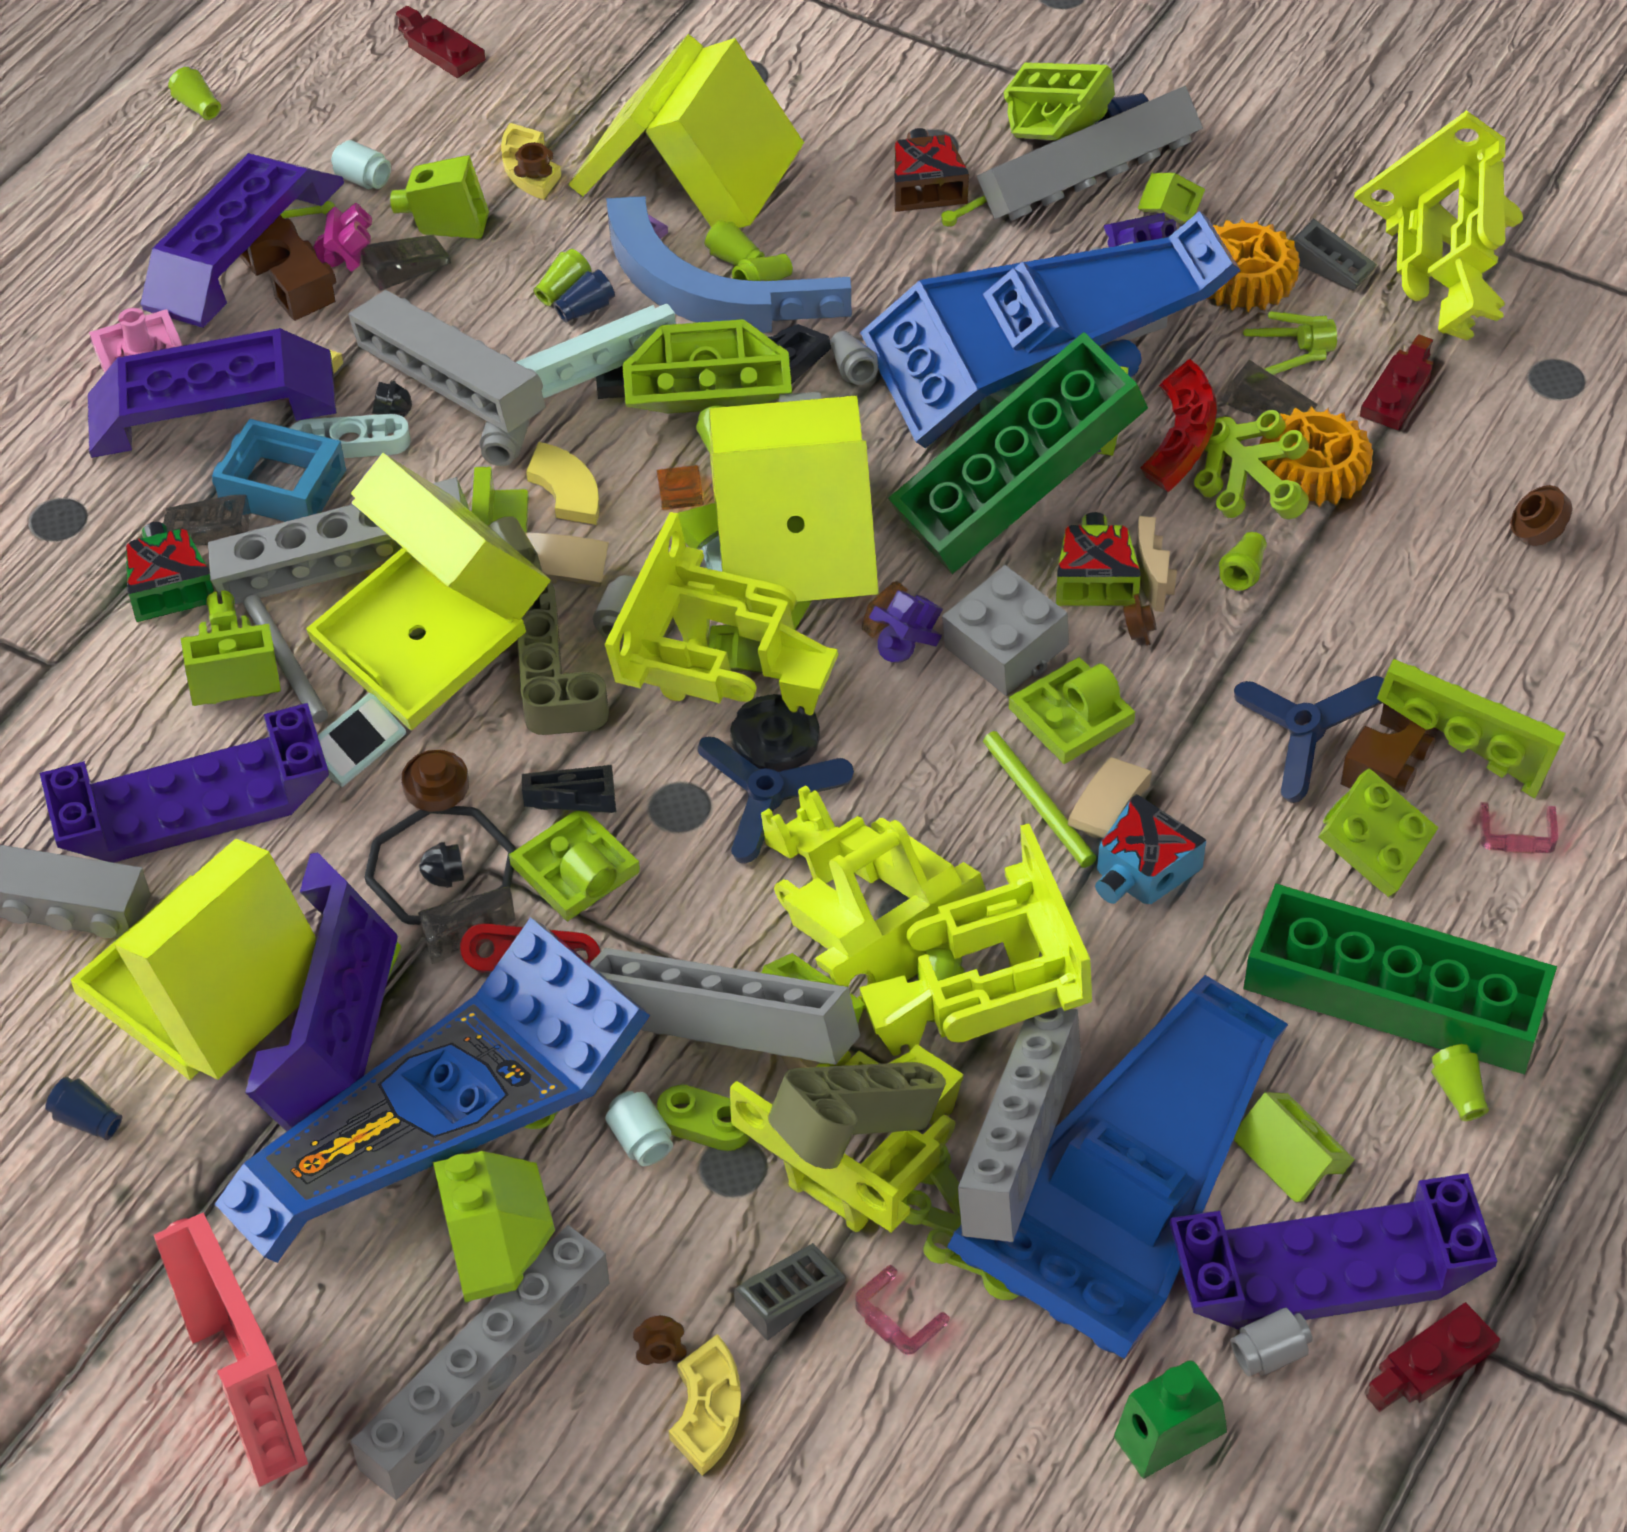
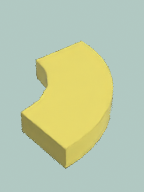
[501,123,561,200]
[526,442,600,525]
[669,1334,741,1476]

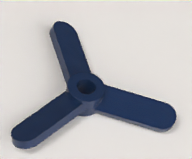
[1234,676,1384,803]
[697,736,854,864]

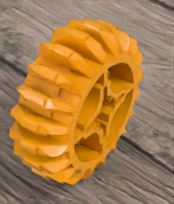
[1206,218,1300,313]
[1259,406,1373,507]

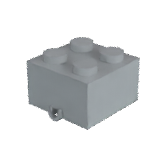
[942,565,1069,696]

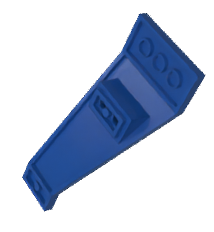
[947,975,1288,1359]

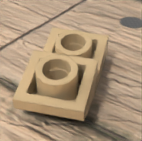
[1136,516,1177,612]
[526,533,609,587]
[1068,757,1152,838]

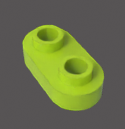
[657,1085,750,1151]

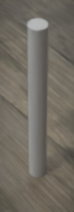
[243,594,328,723]

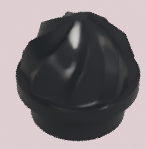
[372,380,412,417]
[419,842,464,888]

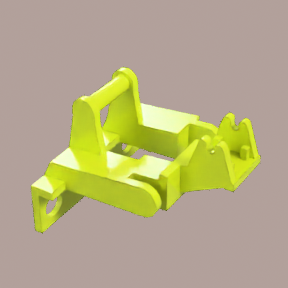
[1354,110,1523,340]
[605,512,839,715]
[761,785,986,1010]
[859,823,1092,1056]
[730,1044,964,1233]

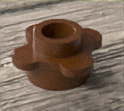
[514,142,553,178]
[1123,594,1157,646]
[633,1315,687,1365]

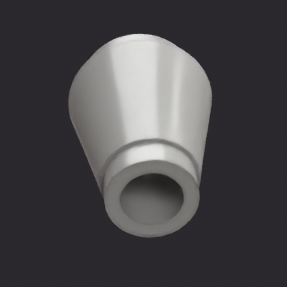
[830,331,878,385]

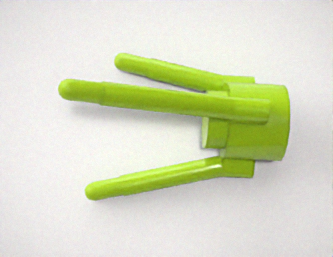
[1243,311,1337,382]

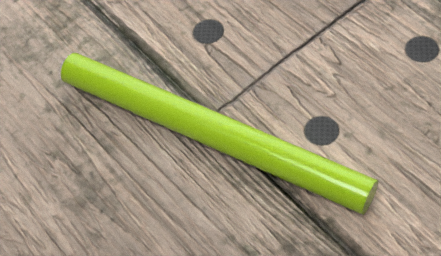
[983,731,1097,868]

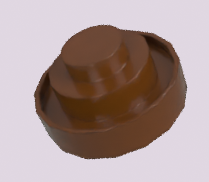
[1510,485,1573,546]
[401,750,469,812]

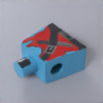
[1095,794,1206,904]

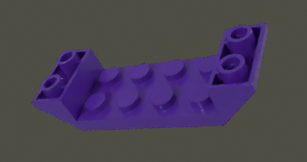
[140,153,344,328]
[88,328,337,458]
[39,703,329,863]
[245,852,398,1131]
[1170,1173,1498,1330]

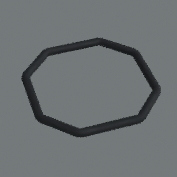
[364,806,516,927]

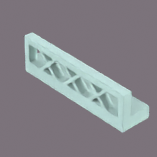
[516,303,676,398]

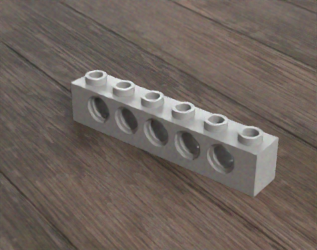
[208,477,469,605]
[958,1008,1081,1242]
[351,1225,610,1500]

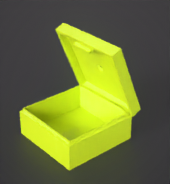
[568,34,804,228]
[709,396,879,602]
[306,453,552,731]
[71,839,317,1080]

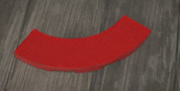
[1140,359,1217,493]

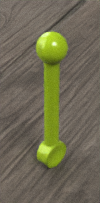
[941,195,987,227]
[280,201,336,219]

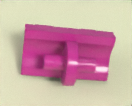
[313,203,372,272]

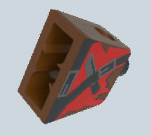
[894,128,969,212]

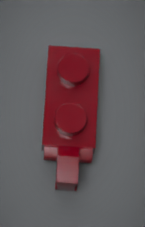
[396,6,486,79]
[1360,334,1434,430]
[1366,1302,1501,1412]

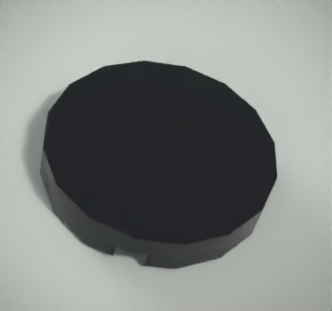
[730,694,820,772]

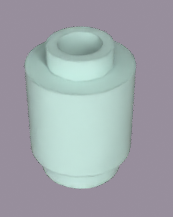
[331,140,391,189]
[605,1091,673,1166]

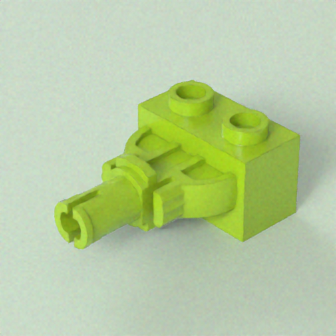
[181,590,281,706]

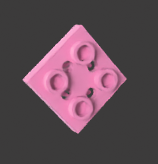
[89,308,183,373]

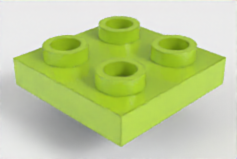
[1009,657,1135,764]
[1318,768,1439,897]
[509,810,640,922]

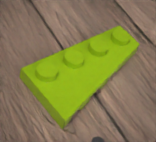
[1377,659,1566,799]

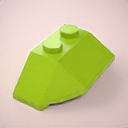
[1003,62,1115,141]
[623,319,792,414]
[433,1151,555,1302]

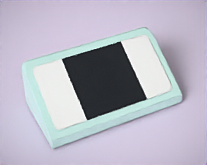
[318,693,406,787]

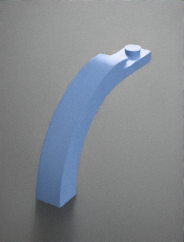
[606,196,852,333]

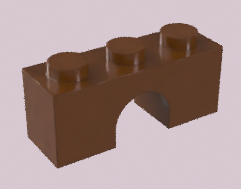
[239,215,337,321]
[1340,703,1438,793]

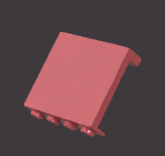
[153,1212,308,1487]

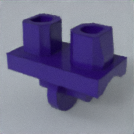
[1104,213,1177,247]
[869,590,943,663]

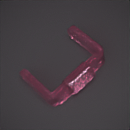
[1479,802,1558,854]
[855,1265,950,1355]

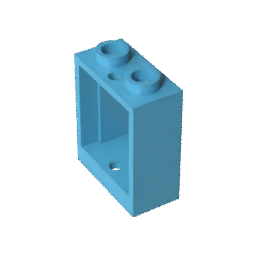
[212,418,346,522]

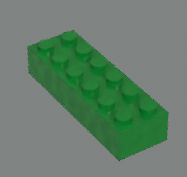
[888,332,1148,575]
[1243,883,1557,1075]

